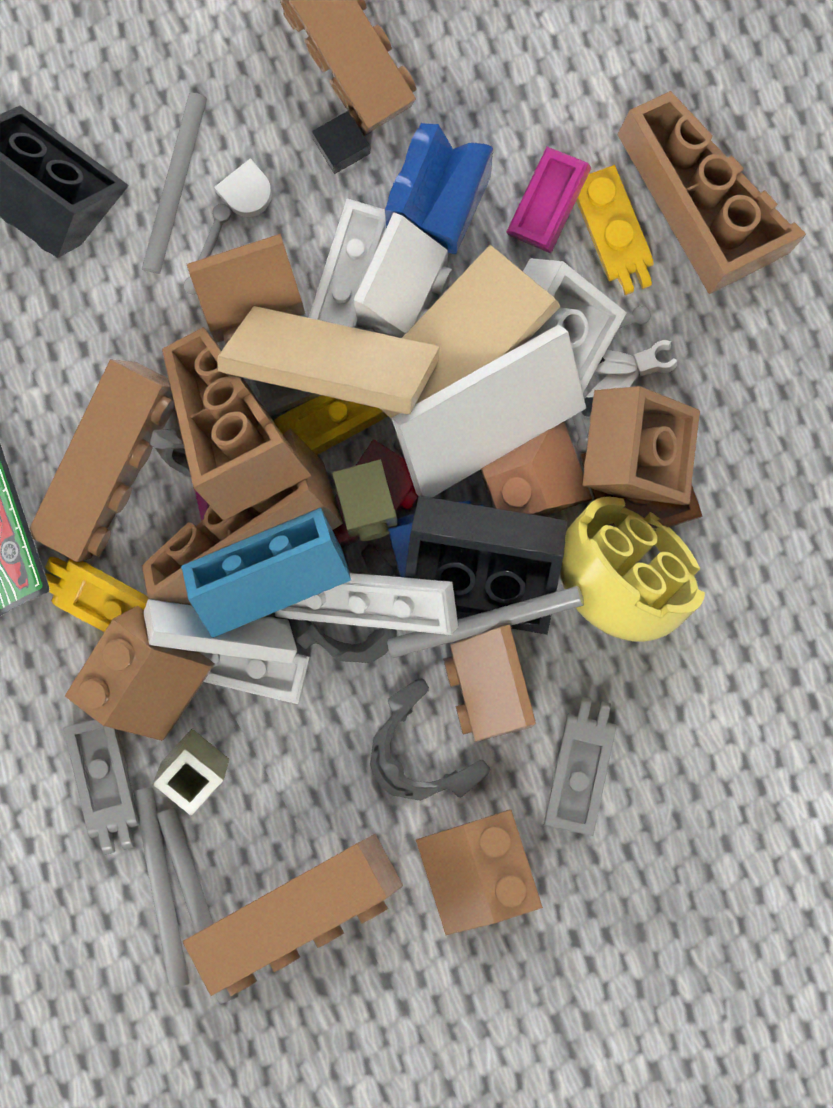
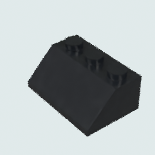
[0,106,129,258]
[405,496,567,635]

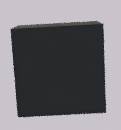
[312,111,370,174]

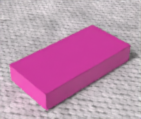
[506,146,591,253]

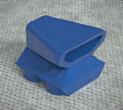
[385,123,493,254]

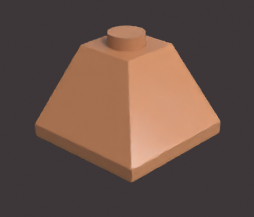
[480,422,592,517]

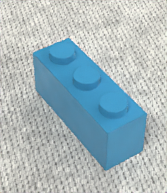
[181,507,351,638]

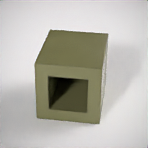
[332,459,397,541]
[152,729,229,816]

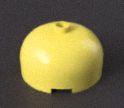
[560,497,705,642]

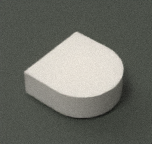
[214,158,272,217]

